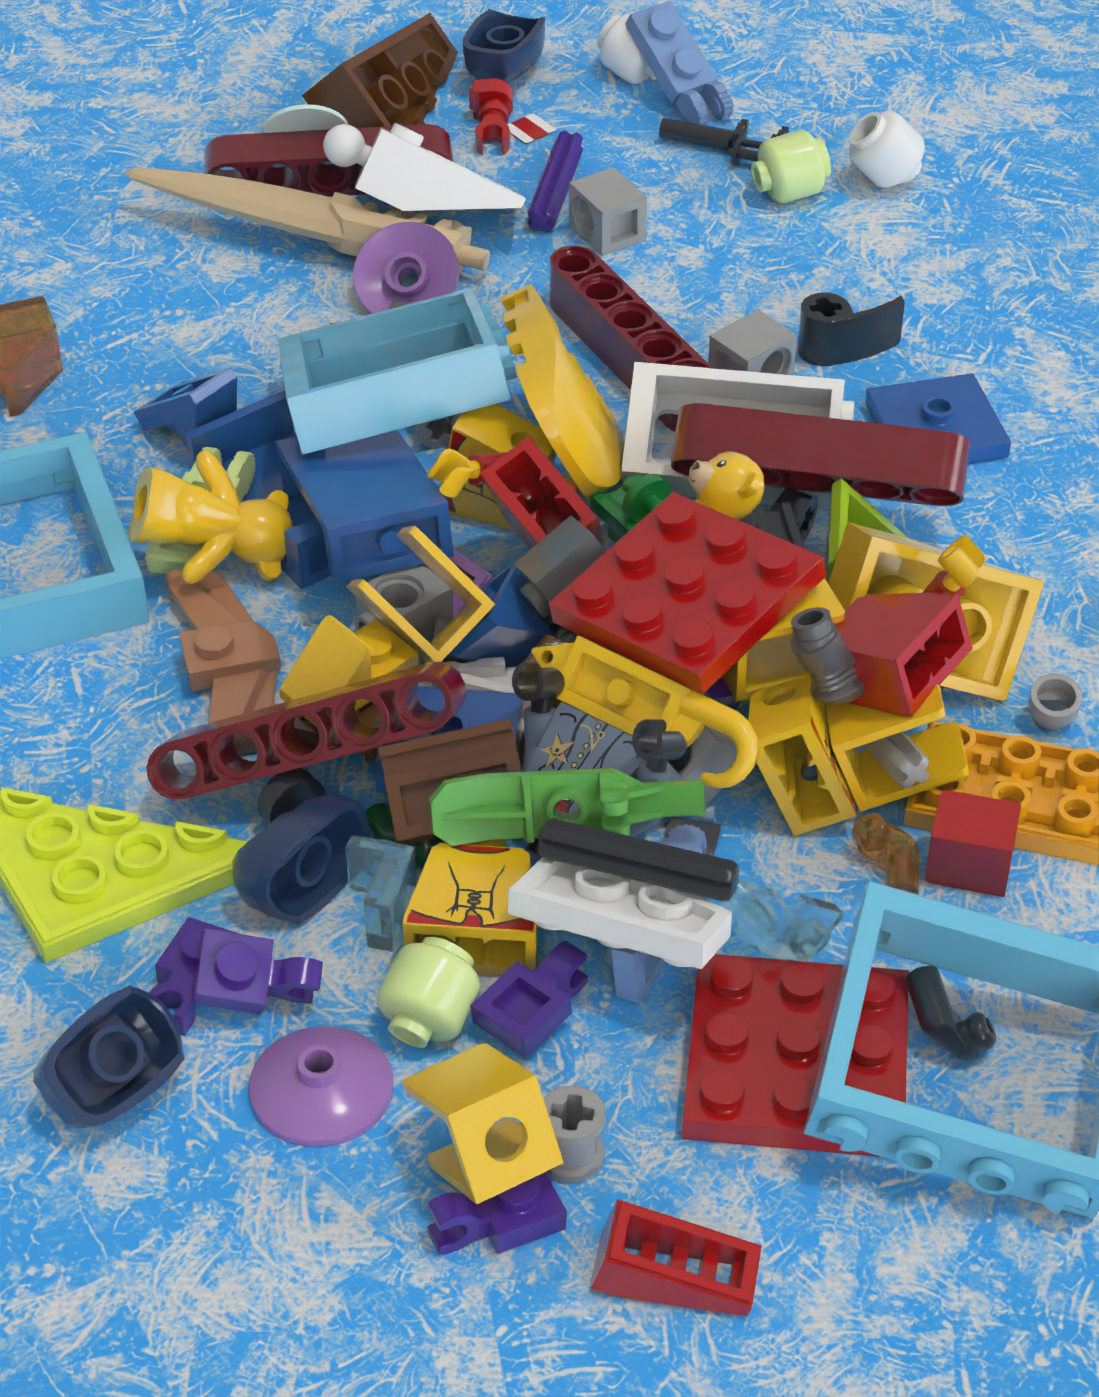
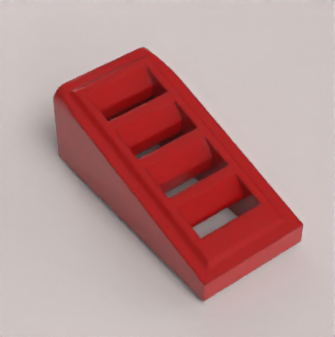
[590,1199,762,1316]

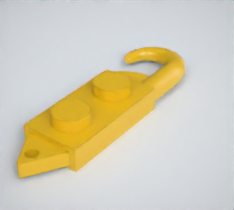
[532,635,759,789]

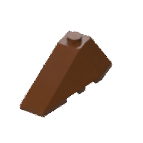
[302,13,458,128]

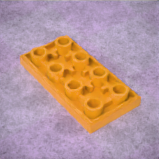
[903,721,1099,865]

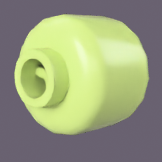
[751,130,831,204]
[377,937,481,1048]

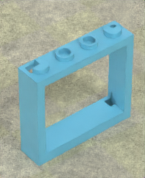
[278,288,517,455]
[0,432,150,659]
[803,881,1099,1219]

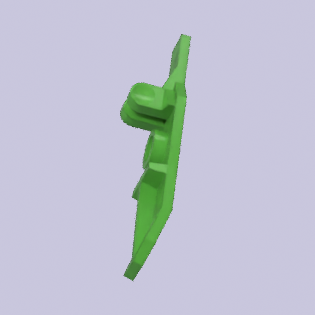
[428,768,706,846]

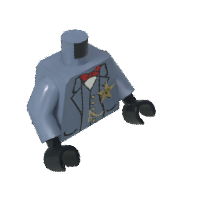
[512,663,687,861]

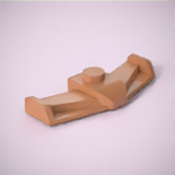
[165,568,281,755]

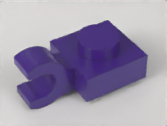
[191,928,323,1015]
[471,940,588,1059]
[427,1172,567,1255]

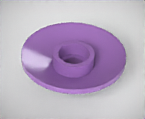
[353,222,459,314]
[249,1026,393,1147]

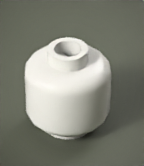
[597,12,656,85]
[849,111,925,188]

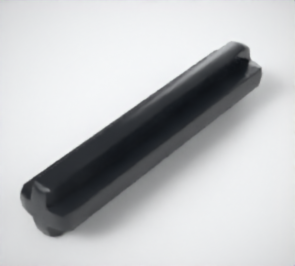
[538,818,739,902]

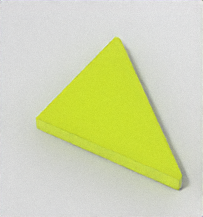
[0,787,248,963]

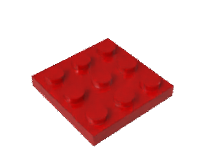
[549,492,826,695]
[682,954,909,1157]

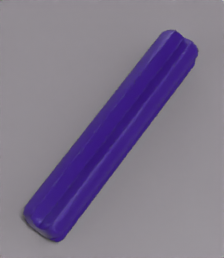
[527,130,583,232]

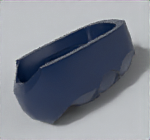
[463,9,545,83]
[232,792,371,924]
[33,985,185,1129]

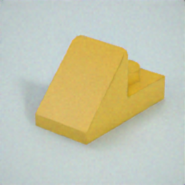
[279,615,419,726]

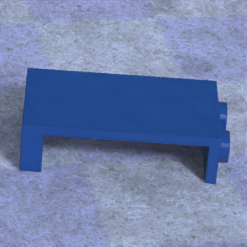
[186,390,331,589]
[275,430,454,584]

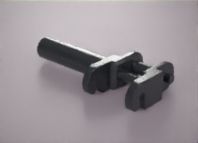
[659,118,789,165]

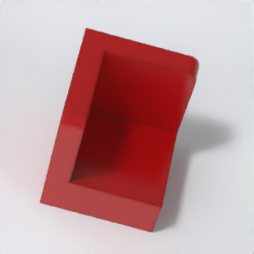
[925,790,1022,897]

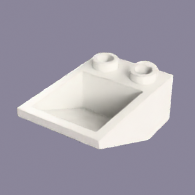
[323,123,526,211]

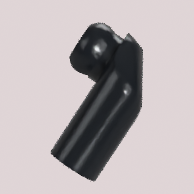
[905,966,997,1060]

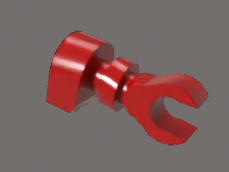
[469,78,514,155]

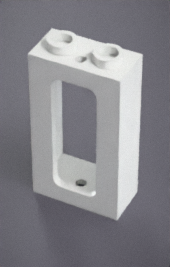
[621,362,855,510]

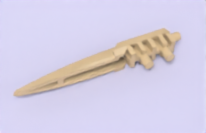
[125,167,490,276]

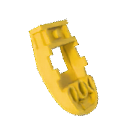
[500,283,624,501]

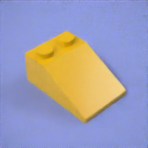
[828,522,1044,702]

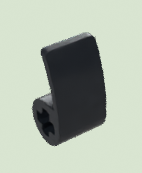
[798,293,905,366]

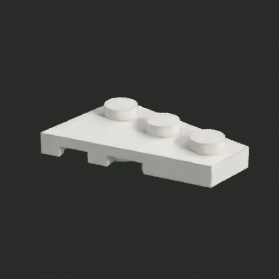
[508,857,732,969]

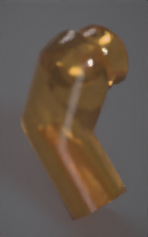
[852,813,920,895]

